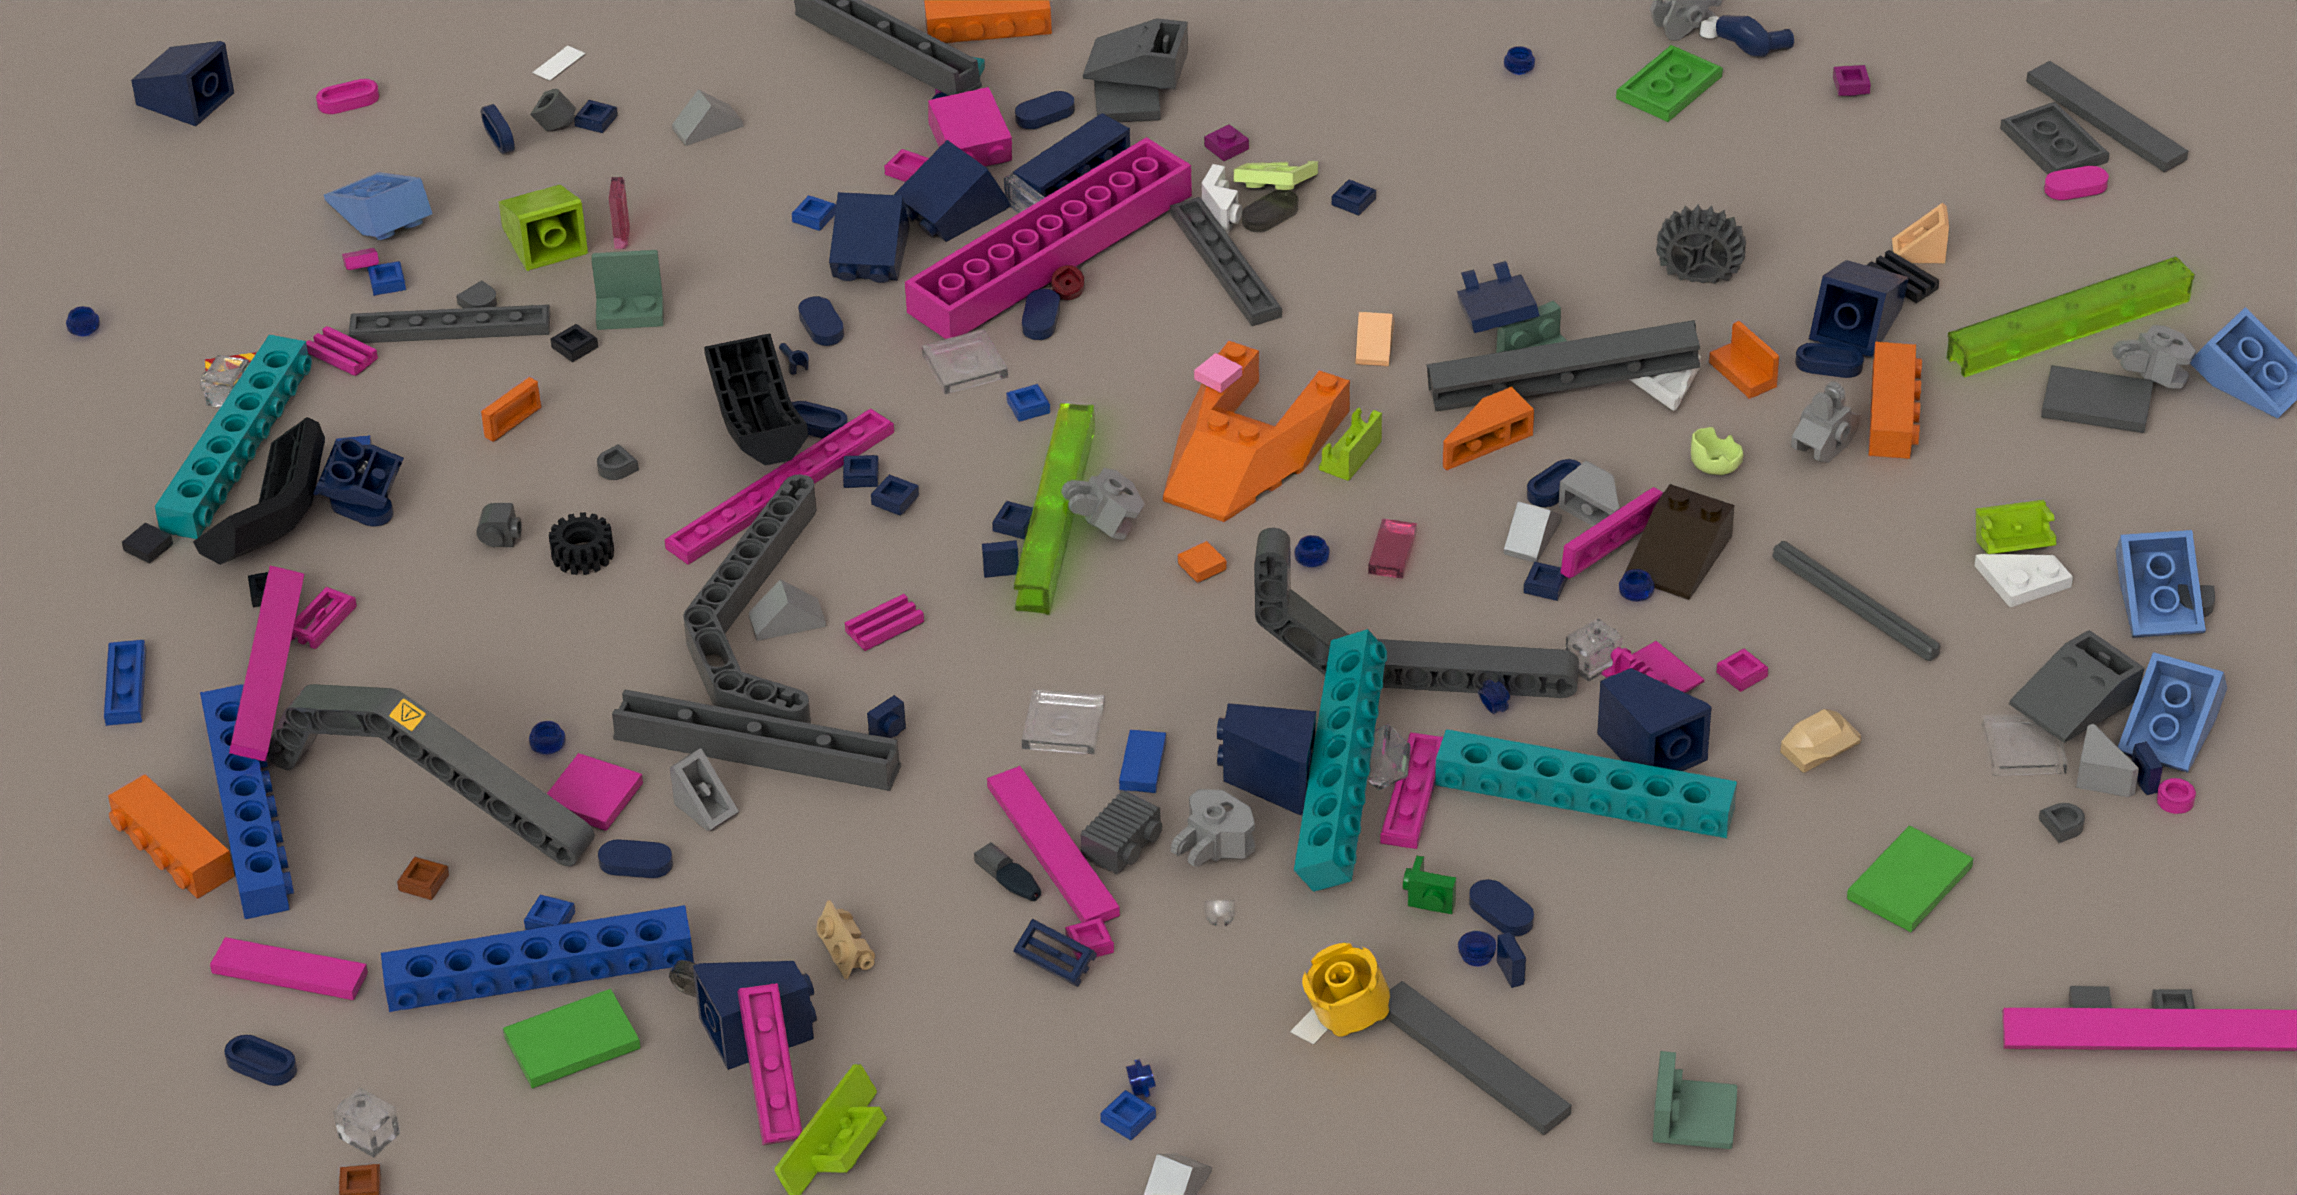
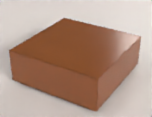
[397,856,449,900]
[339,1164,381,1195]

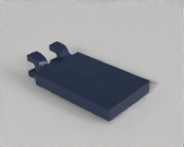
[1457,261,1540,333]

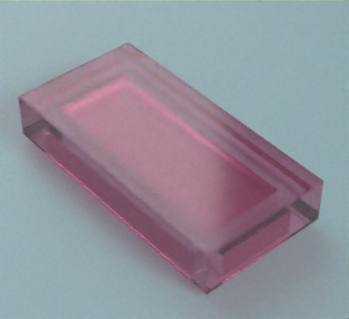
[609,177,630,249]
[1368,518,1417,579]

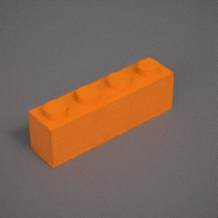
[924,0,1052,43]
[1868,342,1922,459]
[108,774,235,899]

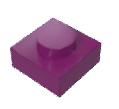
[1833,65,1871,96]
[1204,124,1249,161]

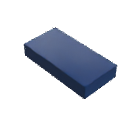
[1119,730,1166,793]

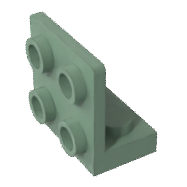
[591,250,664,330]
[1496,300,1567,353]
[1653,1051,1738,1149]

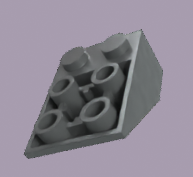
[1083,18,1188,89]
[2009,630,2144,743]

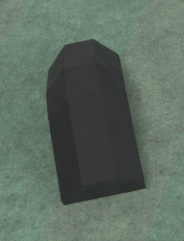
[704,333,809,466]
[193,417,325,565]

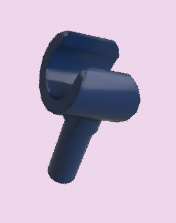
[779,343,809,375]

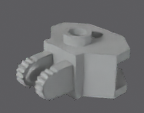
[1650,0,1723,40]
[2112,325,2196,389]
[1791,381,1860,463]
[1061,468,1145,540]
[1170,789,1255,867]

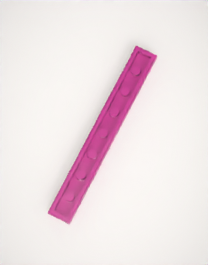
[664,408,894,565]
[229,565,304,761]
[2002,1007,2297,1051]

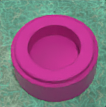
[2157,778,2196,814]

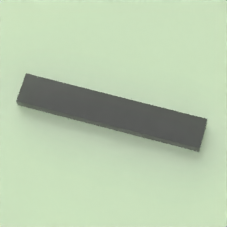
[2026,61,2188,172]
[1170,197,1282,326]
[348,304,551,343]
[1385,981,1572,1135]

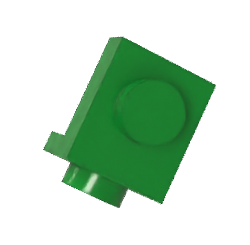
[1402,855,1456,914]

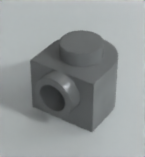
[530,89,576,131]
[476,503,522,547]

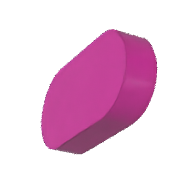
[316,79,379,114]
[2044,166,2109,200]

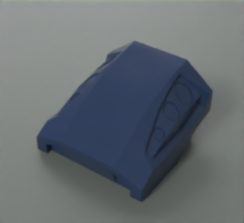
[313,438,404,509]

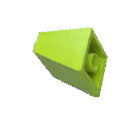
[498,184,588,271]

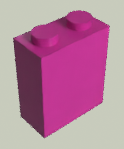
[928,87,1012,167]

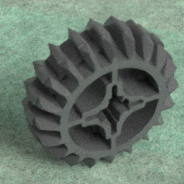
[1656,204,1746,284]

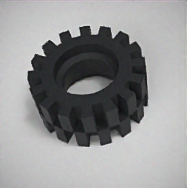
[549,512,614,575]

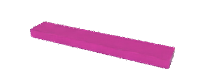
[987,766,1120,923]

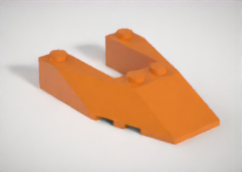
[1163,341,1350,522]

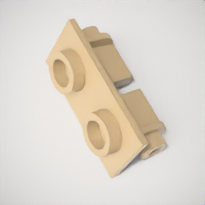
[816,900,875,979]

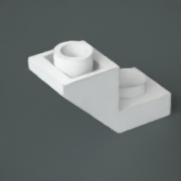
[1202,164,1242,234]

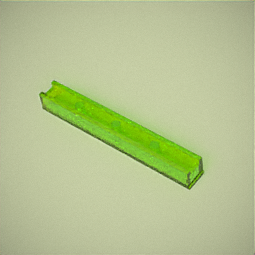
[1946,256,2195,378]
[1014,403,1095,615]

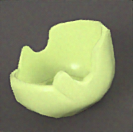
[1691,427,1743,475]

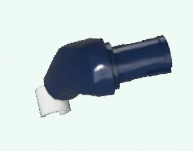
[1699,15,1794,57]

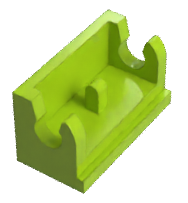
[1319,407,1382,481]
[1975,500,2056,554]

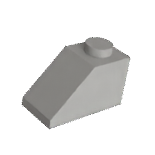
[1559,461,1619,526]

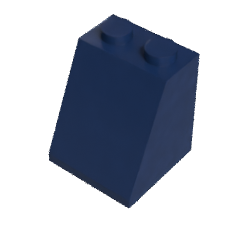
[131,41,234,127]
[894,140,1011,242]
[829,192,910,283]
[1809,260,1909,357]
[1597,668,1712,771]
[1217,703,1316,815]
[693,961,817,1070]

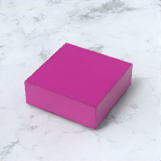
[342,248,379,270]
[1716,648,1768,692]
[1065,918,1114,960]

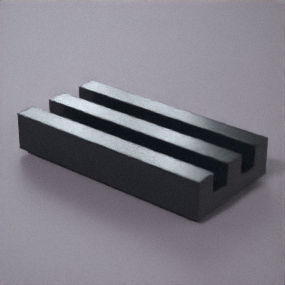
[1867,250,1939,303]

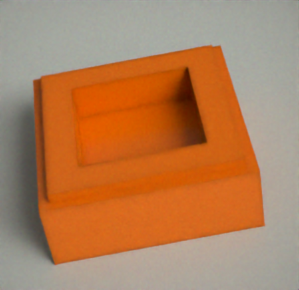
[1178,541,1227,583]

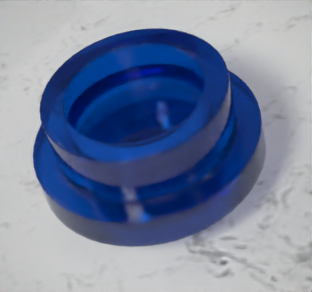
[1504,46,1535,75]
[66,306,100,336]
[1294,535,1330,567]
[1619,569,1654,602]
[1478,679,1510,714]
[529,721,566,754]
[1458,931,1496,967]
[1126,1058,1156,1098]

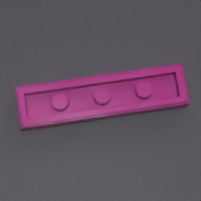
[1560,487,1663,579]
[1380,732,1443,849]
[210,937,368,1000]
[737,983,802,1145]

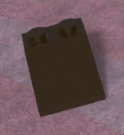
[1625,484,1735,600]

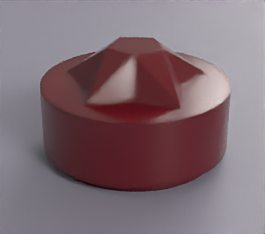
[1051,265,1085,300]

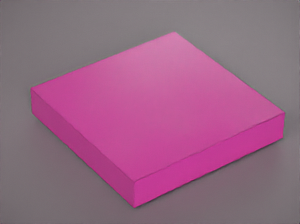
[547,753,643,831]

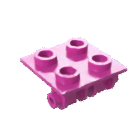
[1602,641,1704,693]

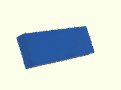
[104,640,146,726]

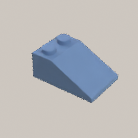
[324,172,433,240]
[2190,307,2297,419]
[2115,530,2206,638]
[2118,652,2227,773]

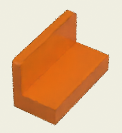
[1709,321,1779,399]

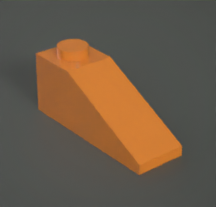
[1443,387,1534,471]

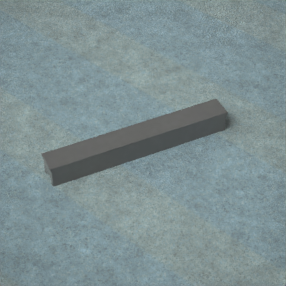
[794,0,982,96]
[1426,320,1700,412]
[612,689,901,791]

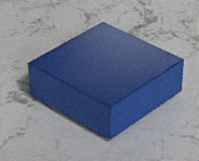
[792,195,836,231]
[368,261,406,296]
[1006,384,1050,422]
[524,894,575,930]
[1100,1090,1156,1140]

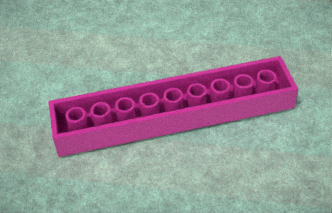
[905,137,1192,342]

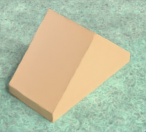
[1892,203,1949,264]
[1355,312,1395,366]

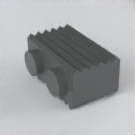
[1080,790,1163,874]

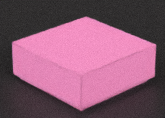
[1194,353,1242,393]

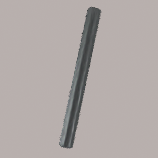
[1772,541,1941,661]

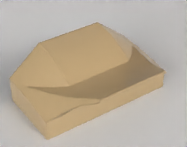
[1780,709,1862,773]

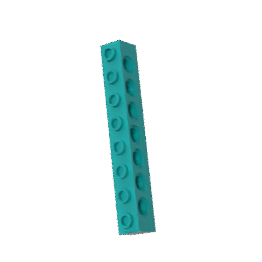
[155,334,312,539]
[1294,629,1387,892]
[1435,729,1737,838]

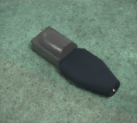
[974,842,1041,901]

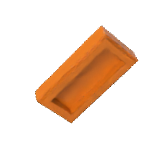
[481,377,541,442]

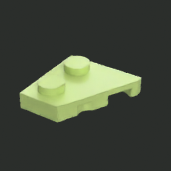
[1234,161,1318,190]

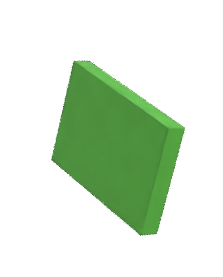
[1616,45,1723,122]
[1847,825,1974,932]
[503,988,641,1088]

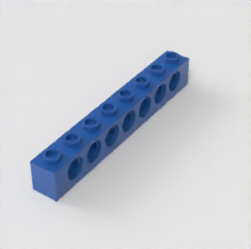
[200,684,294,919]
[381,905,694,1012]

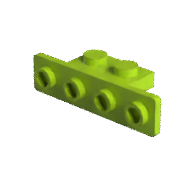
[774,1064,887,1195]

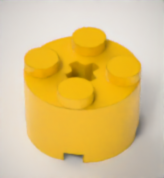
[1302,943,1390,1037]

